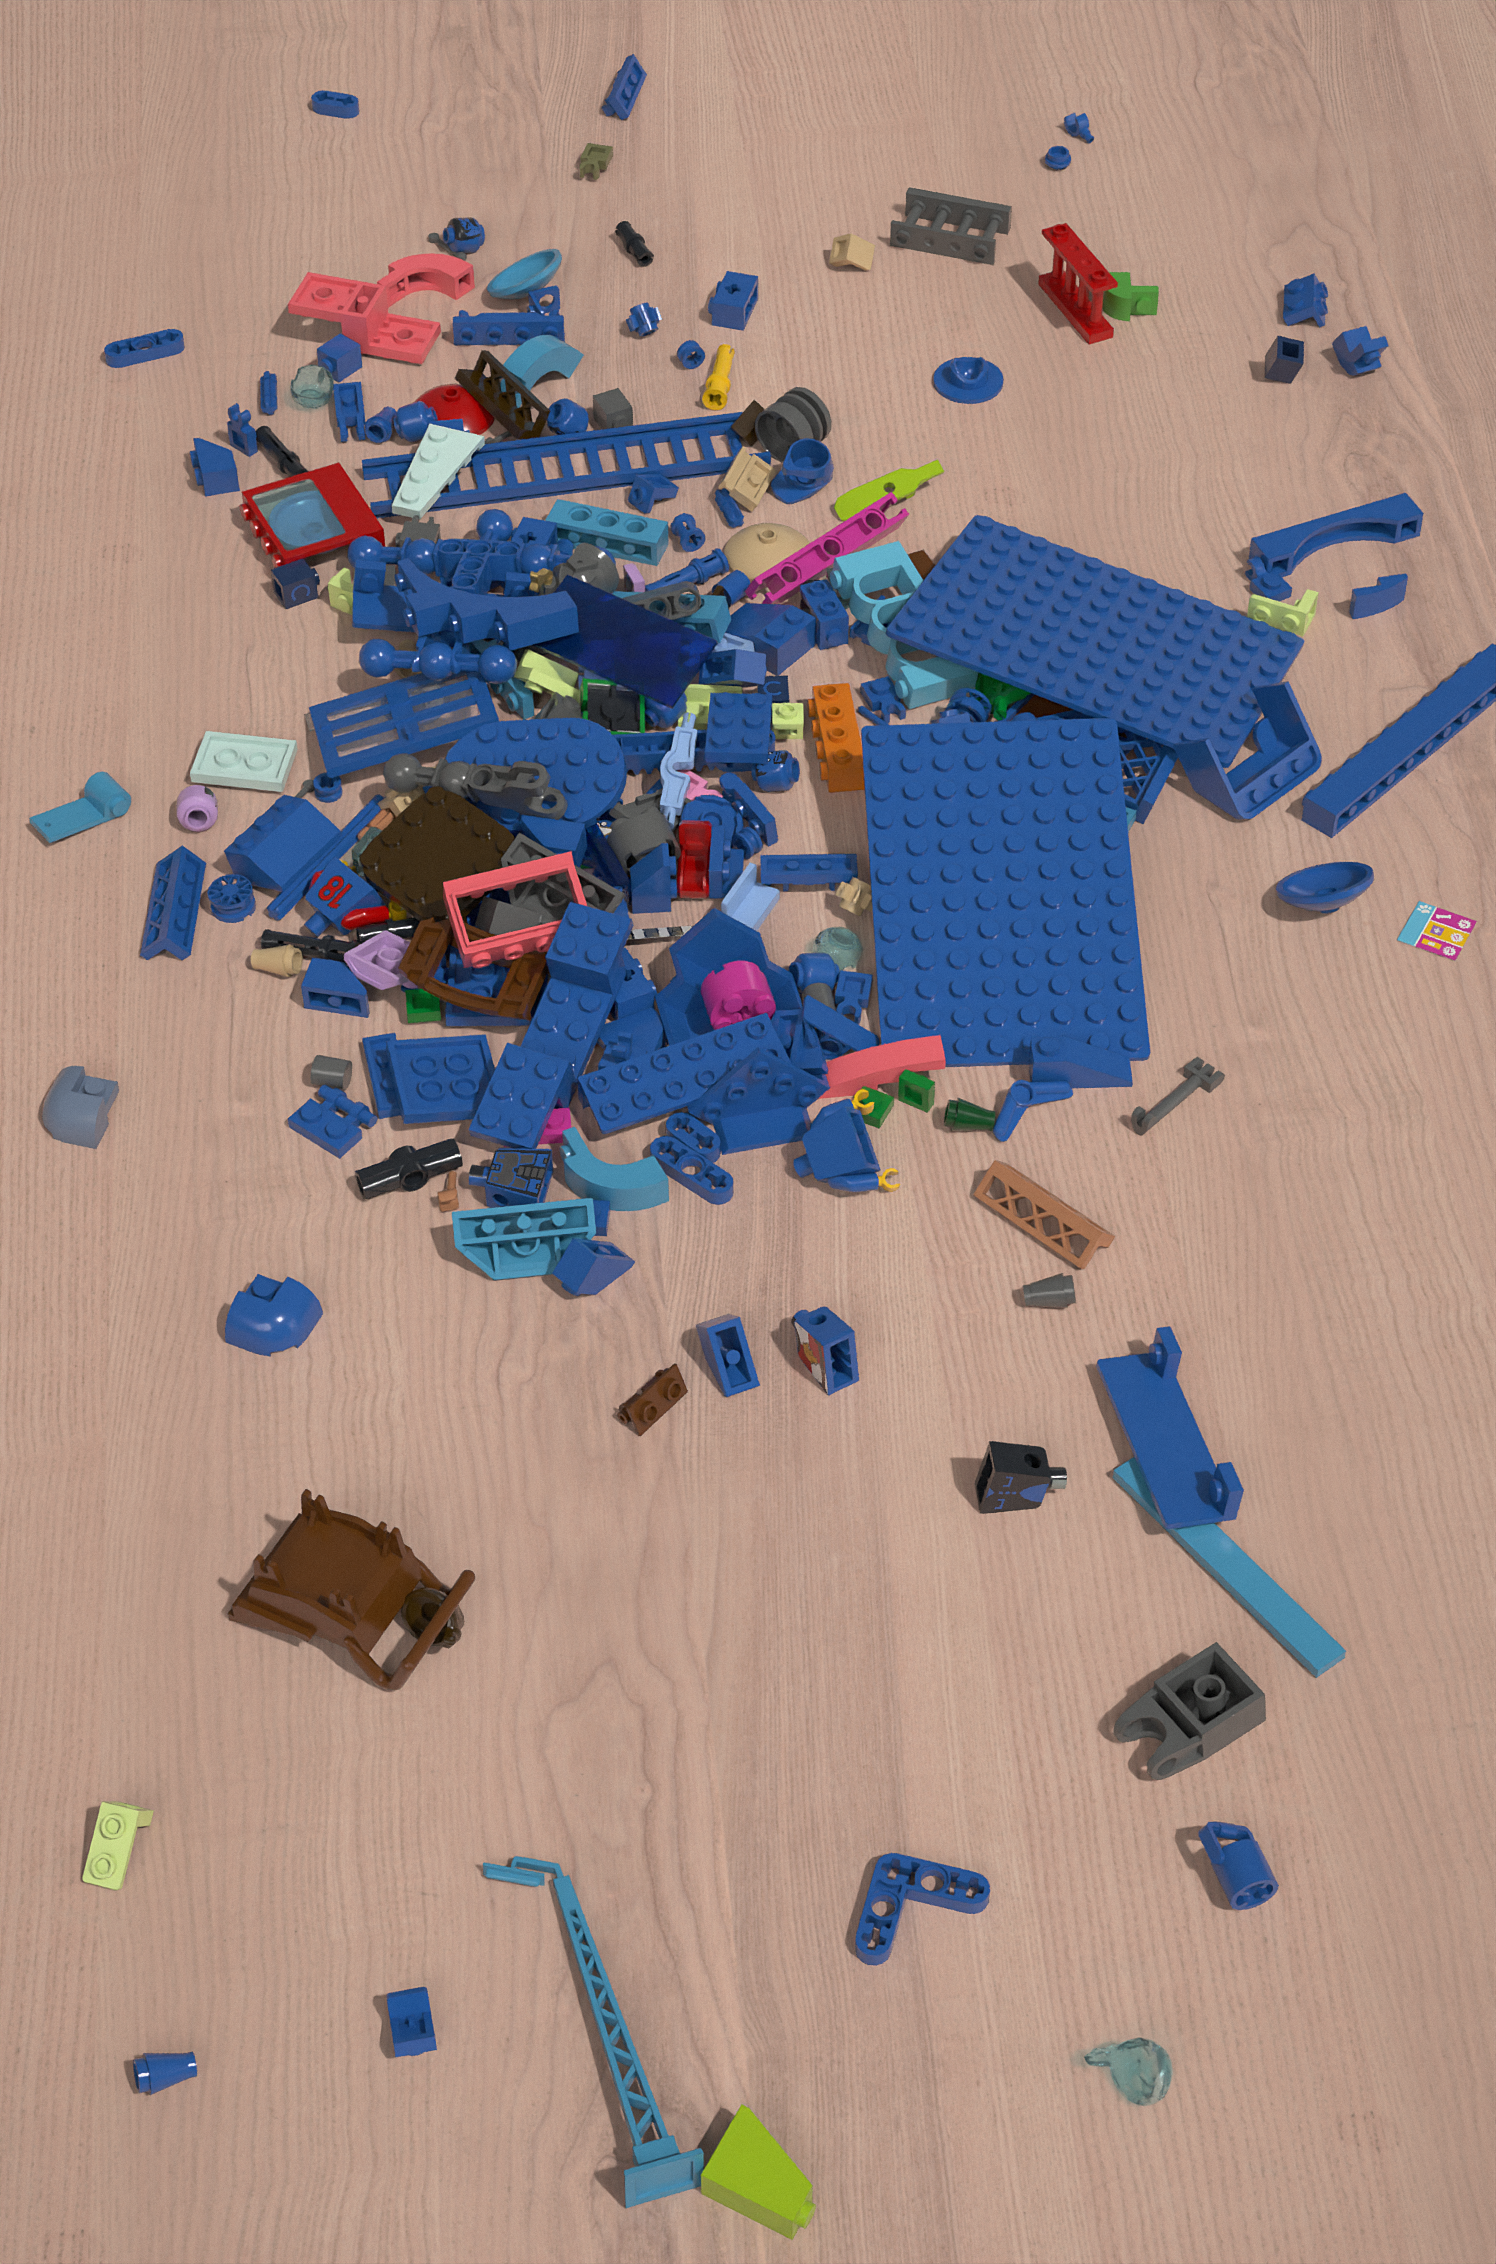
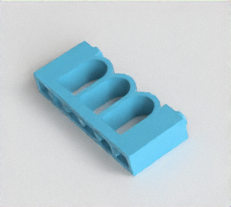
[830,541,978,709]

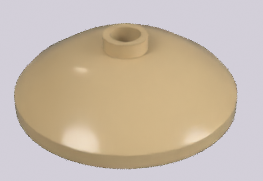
[724,523,810,583]

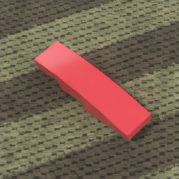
[818,1035,946,1099]

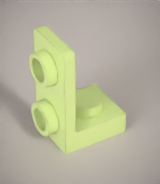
[1247,589,1319,637]
[82,1801,154,1890]

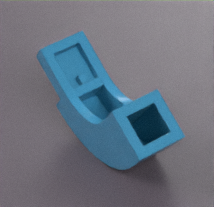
[500,335,584,408]
[559,1127,669,1211]

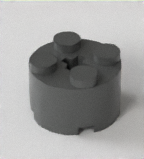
[607,807,681,879]

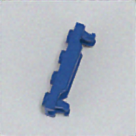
[453,309,565,345]

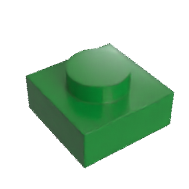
[405,989,441,1023]
[898,1069,935,1113]
[859,1086,894,1129]

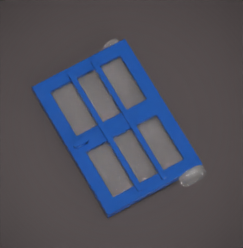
[304,654,499,779]

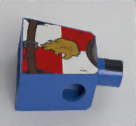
[791,1307,859,1396]

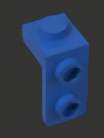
[800,579,849,650]

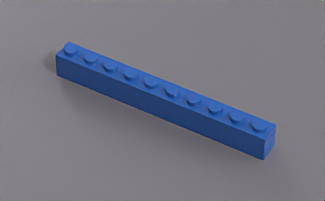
[1302,643,1496,838]

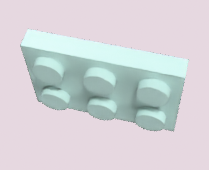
[190,731,298,792]

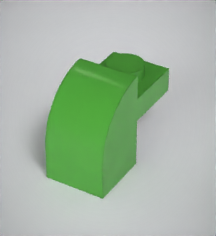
[1102,272,1159,322]

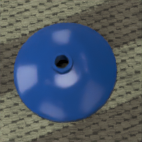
[1276,862,1374,913]

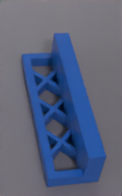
[140,845,206,960]

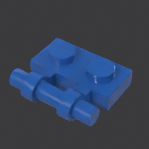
[288,1085,378,1159]

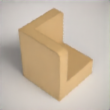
[829,233,875,271]

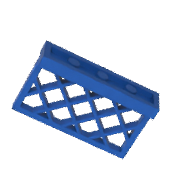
[1118,727,1178,824]

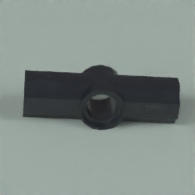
[355,1138,463,1199]

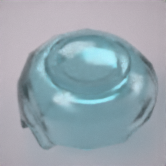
[290,365,334,409]
[811,926,863,971]

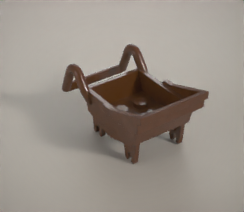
[228,1489,475,1691]

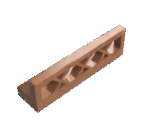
[973,1160,1115,1269]

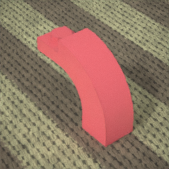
[377,253,475,308]

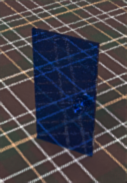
[532,574,718,709]

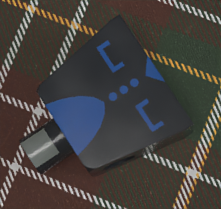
[974,1441,1067,1514]

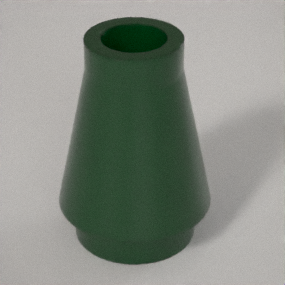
[944,1098,995,1131]

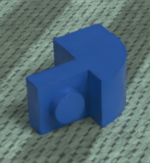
[1332,326,1389,376]

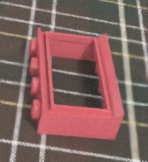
[443,851,587,968]

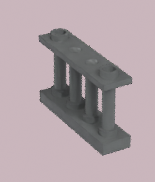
[890,187,1012,265]

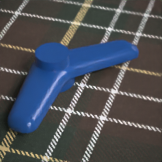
[993,1080,1073,1142]

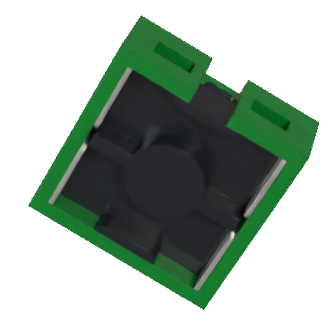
[580,678,645,735]

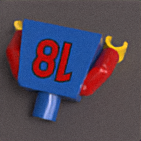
[304,857,407,938]

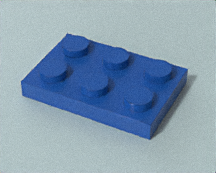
[705,692,772,764]

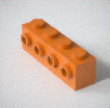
[807,683,865,793]

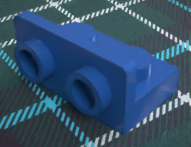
[709,825,744,899]

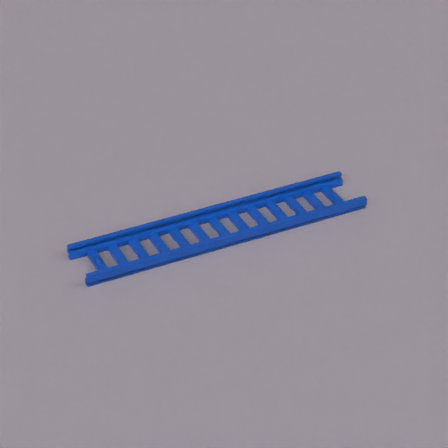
[362,412,771,518]

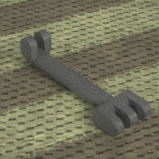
[1131,1057,1225,1136]

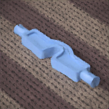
[660,712,697,829]

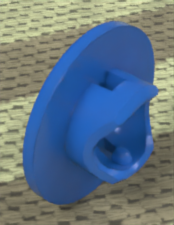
[934,357,1004,404]

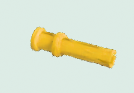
[702,344,735,410]

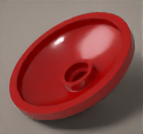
[415,383,495,435]

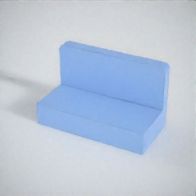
[721,863,780,931]

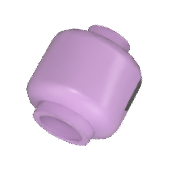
[176,785,218,832]

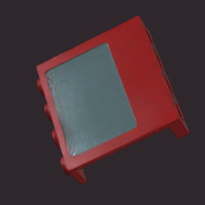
[239,462,386,568]

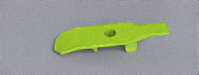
[834,459,944,521]

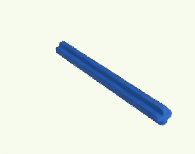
[267,794,385,921]

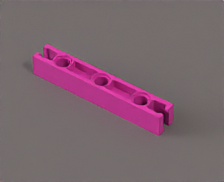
[745,492,909,604]

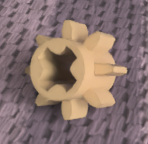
[835,877,872,917]

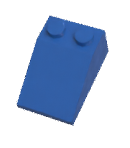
[725,603,816,676]

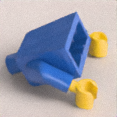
[793,1089,900,1192]

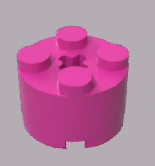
[701,961,776,1030]

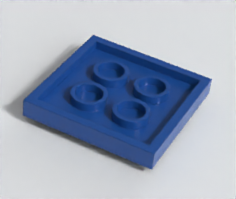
[446,945,549,1026]
[386,1034,495,1124]

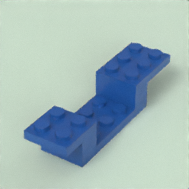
[468,902,634,1149]

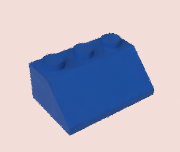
[224,795,342,892]

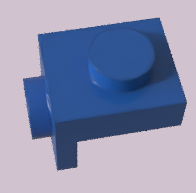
[386,1987,437,2057]

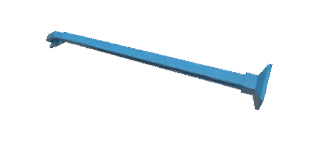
[483,1856,704,2208]

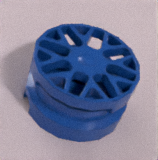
[944,688,991,722]
[207,874,256,923]

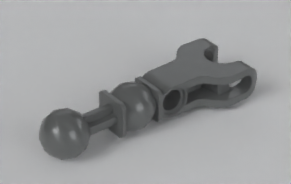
[383,753,568,820]

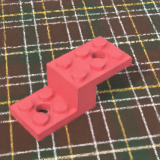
[288,272,441,364]

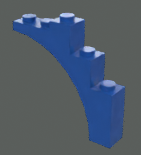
[395,558,579,651]

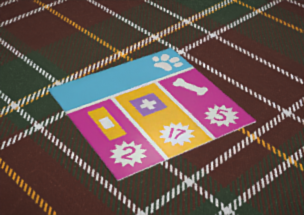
[1397,901,1477,961]

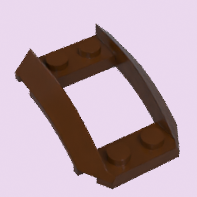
[398,917,550,1021]

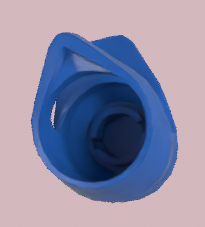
[771,438,834,504]

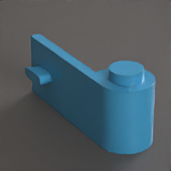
[29,771,131,843]

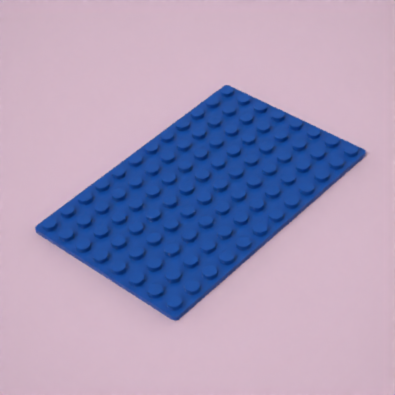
[886,515,1305,768]
[861,718,1150,1067]

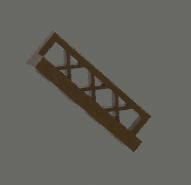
[454,350,551,440]

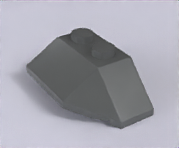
[501,833,625,925]

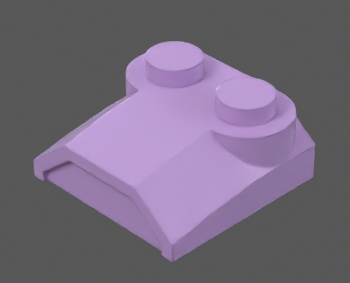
[344,930,418,990]

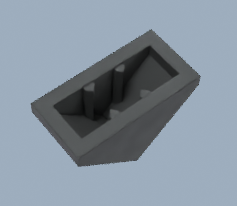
[474,896,543,935]

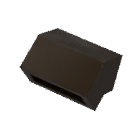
[730,400,764,447]

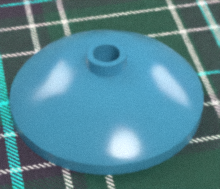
[487,249,562,300]

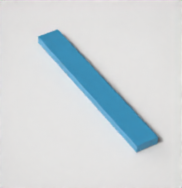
[1113,1457,1346,1678]

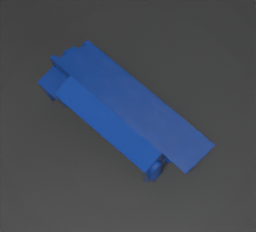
[655,908,830,1155]

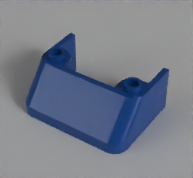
[1173,681,1322,820]

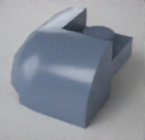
[42,1066,119,1149]

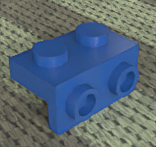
[1283,273,1328,327]

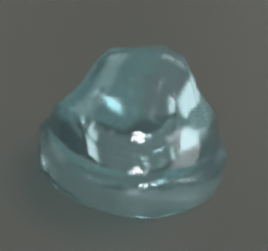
[1084,2037,1173,2106]

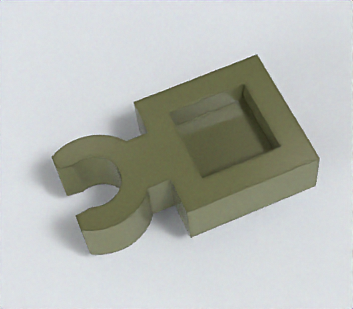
[579,143,613,180]

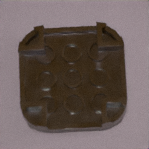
[360,786,515,924]

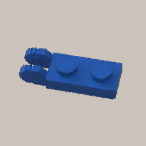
[333,382,366,442]
[719,772,778,847]

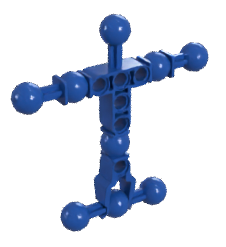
[347,509,616,684]

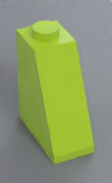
[701,2104,816,2240]

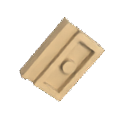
[718,446,777,512]

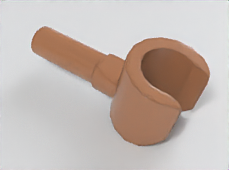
[437,1171,459,1212]

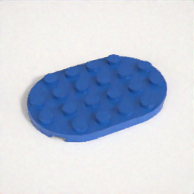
[445,718,627,837]

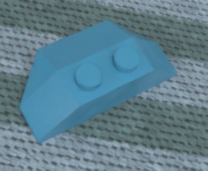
[452,1198,596,1280]

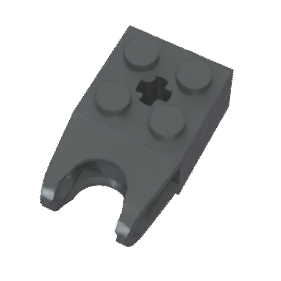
[1113,1642,1266,1780]

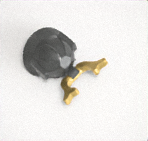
[529,543,619,610]

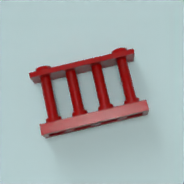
[1038,223,1118,345]

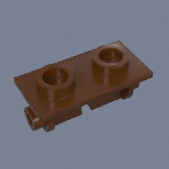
[617,1363,688,1437]

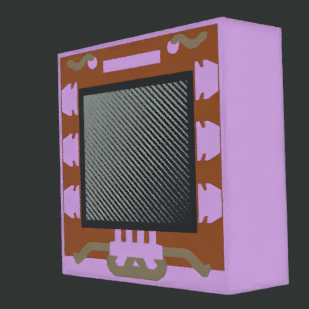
[623,563,645,592]

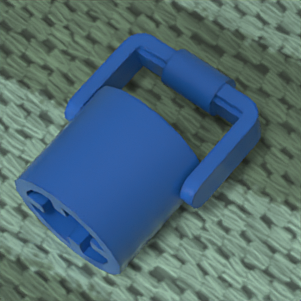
[1198,1821,1279,1910]

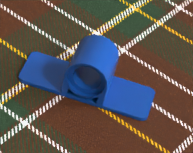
[802,995,879,1060]

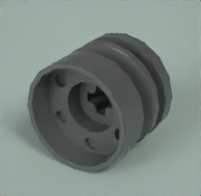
[755,387,832,463]

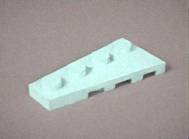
[392,424,485,520]

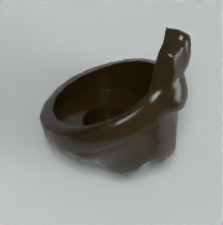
[401,1587,465,1649]

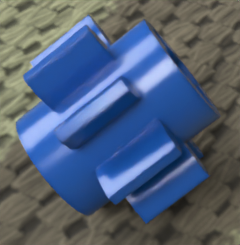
[626,302,662,337]

